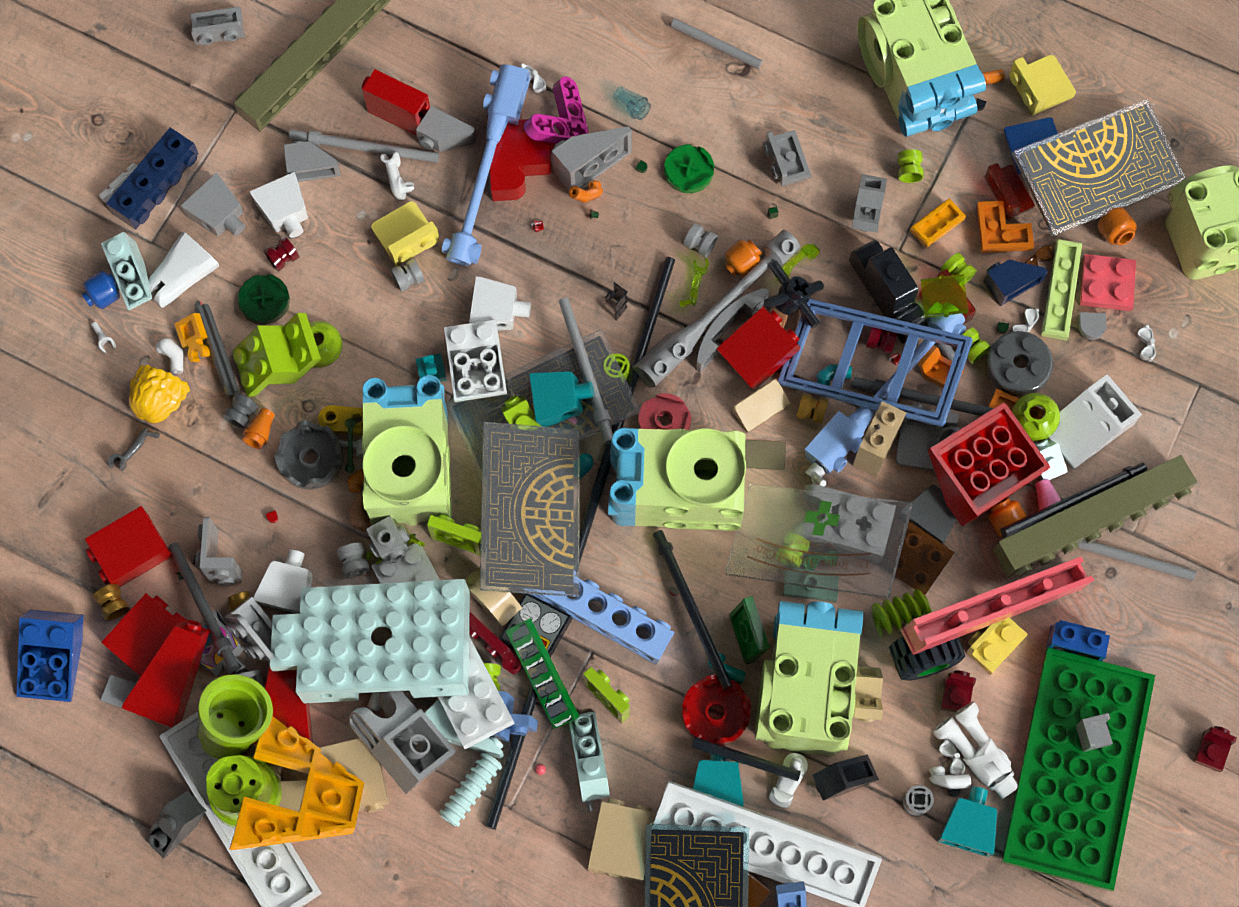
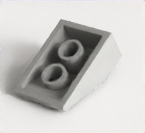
[552,126,632,191]

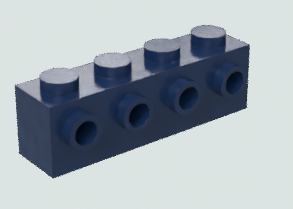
[106,127,199,230]

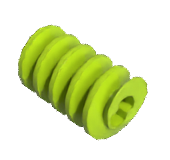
[872,589,932,637]

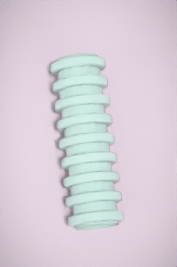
[439,753,502,827]

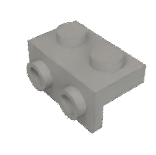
[191,7,245,45]
[763,130,811,187]

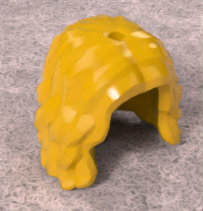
[129,364,190,424]

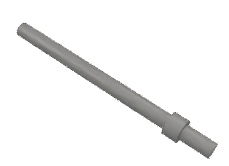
[289,129,440,163]
[559,298,613,444]
[1078,540,1196,581]

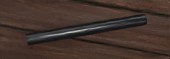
[692,737,801,782]

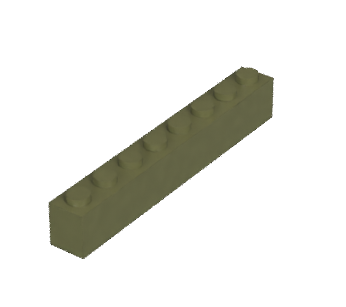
[234,0,391,132]
[992,455,1197,577]

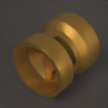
[796,393,829,425]
[93,584,130,621]

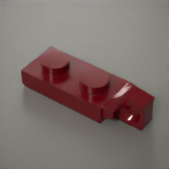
[469,612,523,676]

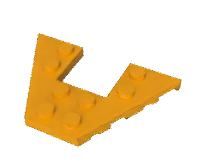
[229,716,364,850]

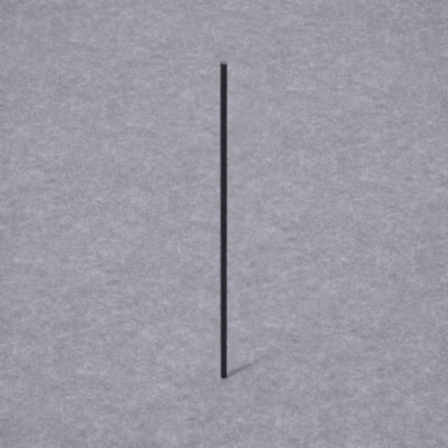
[485,257,675,830]

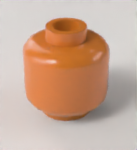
[1098,207,1137,246]
[724,239,762,277]
[988,498,1026,537]

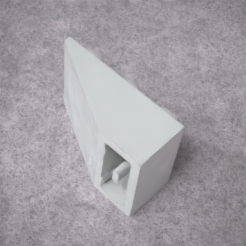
[444,320,507,402]
[1048,374,1142,469]

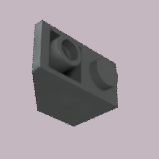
[145,791,206,859]

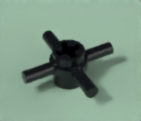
[764,260,824,329]

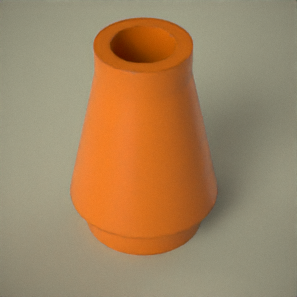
[243,408,275,449]

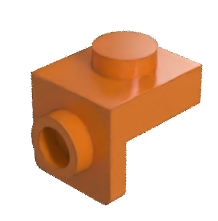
[918,345,964,388]

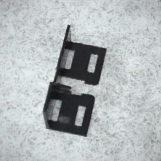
[605,282,628,321]

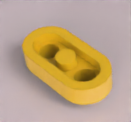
[318,405,363,436]

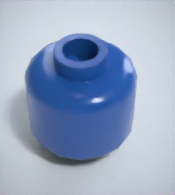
[81,271,120,309]

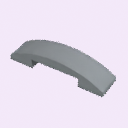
[696,288,769,373]

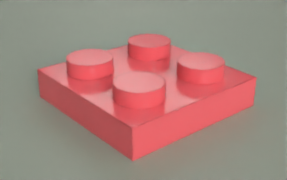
[1079,254,1136,311]

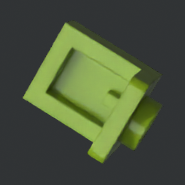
[501,395,541,432]

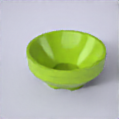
[309,321,342,368]
[1012,393,1060,441]

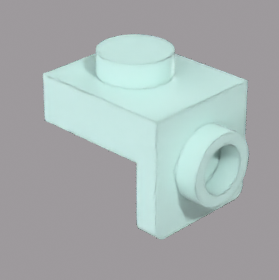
[1033,439,1068,481]

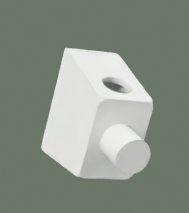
[250,172,308,238]
[469,276,531,331]
[253,549,312,614]

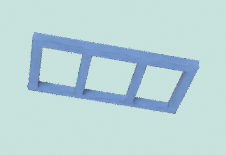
[778,299,973,427]

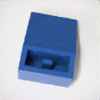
[17,609,84,702]

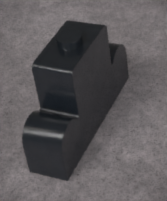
[849,240,928,344]

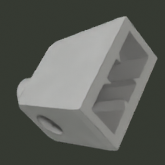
[181,173,245,236]

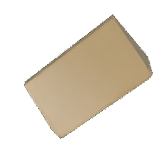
[732,379,790,433]

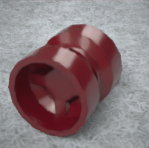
[264,236,300,272]
[866,327,897,354]

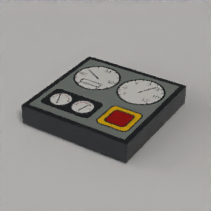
[499,592,573,658]

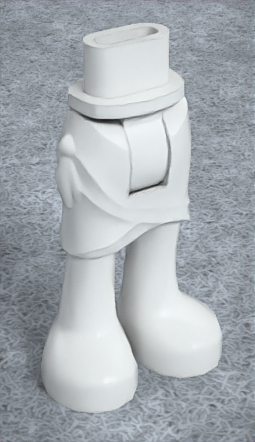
[932,701,1018,799]

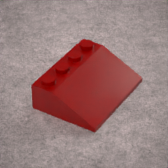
[927,402,1051,527]

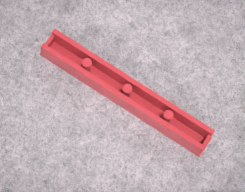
[900,557,1094,655]

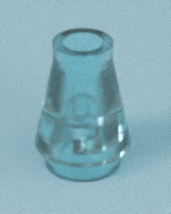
[613,86,651,120]

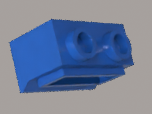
[1045,620,1110,661]

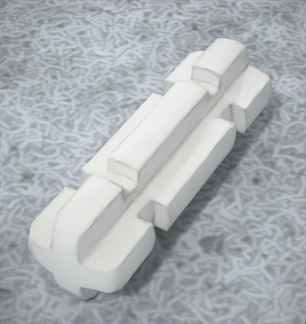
[99,163,138,204]

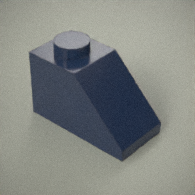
[983,260,1048,306]

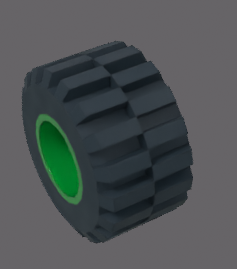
[889,636,965,681]

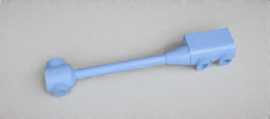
[442,64,531,266]
[805,303,966,474]

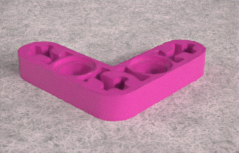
[524,76,589,144]

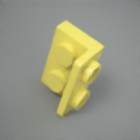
[966,618,1028,675]

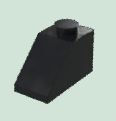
[812,754,879,801]

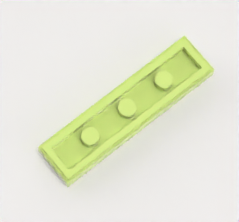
[1041,239,1082,341]

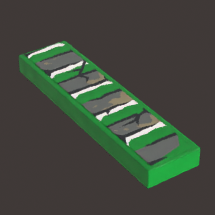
[506,618,580,729]

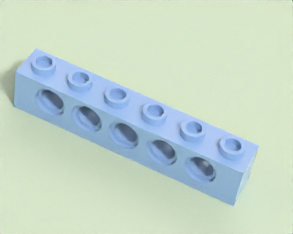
[521,571,675,665]

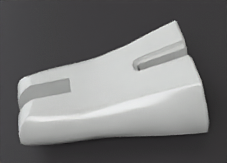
[148,232,219,308]

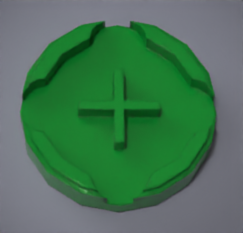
[664,144,714,193]

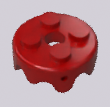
[682,675,751,746]

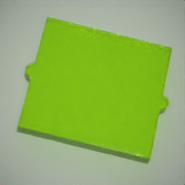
[921,274,968,318]

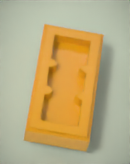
[910,198,966,249]

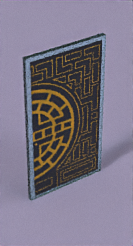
[645,823,750,907]

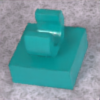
[415,353,447,382]

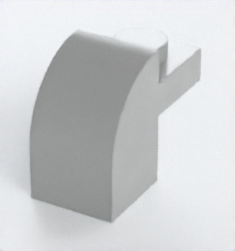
[852,174,887,233]

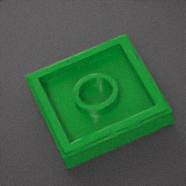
[729,596,770,665]

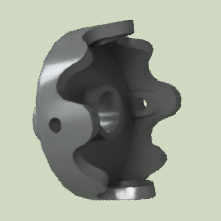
[986,331,1053,396]
[274,420,344,490]

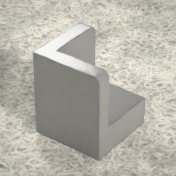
[1075,713,1113,752]

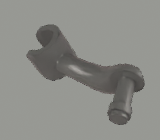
[108,427,160,471]

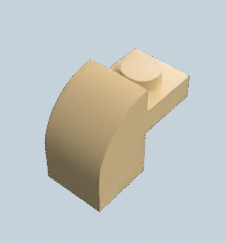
[465,567,522,627]
[853,666,883,722]

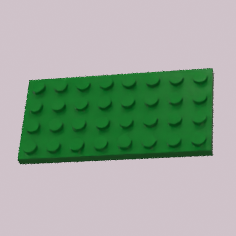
[1001,648,1156,892]

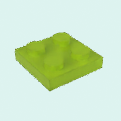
[427,515,485,556]
[583,667,630,724]

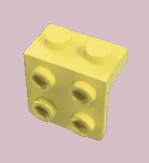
[1009,55,1076,115]
[371,201,440,266]

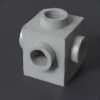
[366,516,410,562]

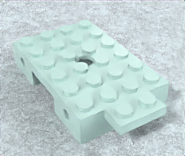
[270,579,470,703]

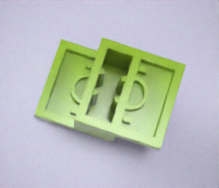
[232,313,321,397]

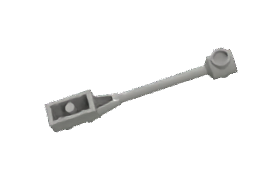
[632,230,800,387]

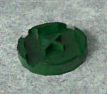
[238,274,290,325]

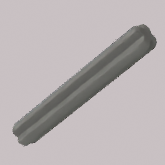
[196,304,240,399]

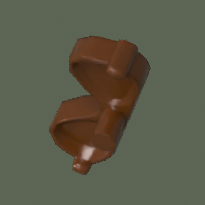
[1025,245,1054,266]

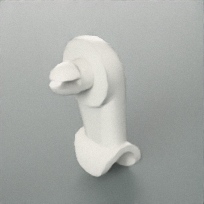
[380,152,414,200]
[769,753,808,808]

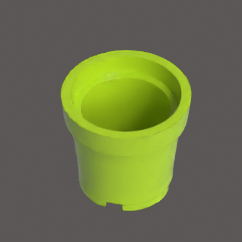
[197,675,273,759]
[206,755,282,829]

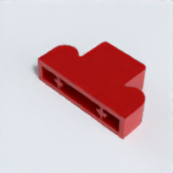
[487,109,555,201]

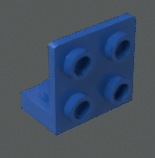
[1004,117,1059,174]

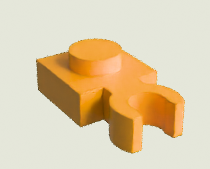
[174,313,210,362]

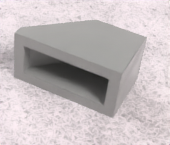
[416,106,477,152]
[284,141,341,182]

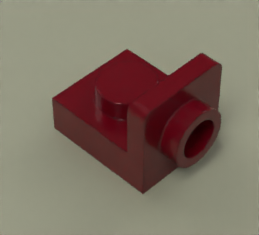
[940,670,976,713]
[1194,726,1237,772]

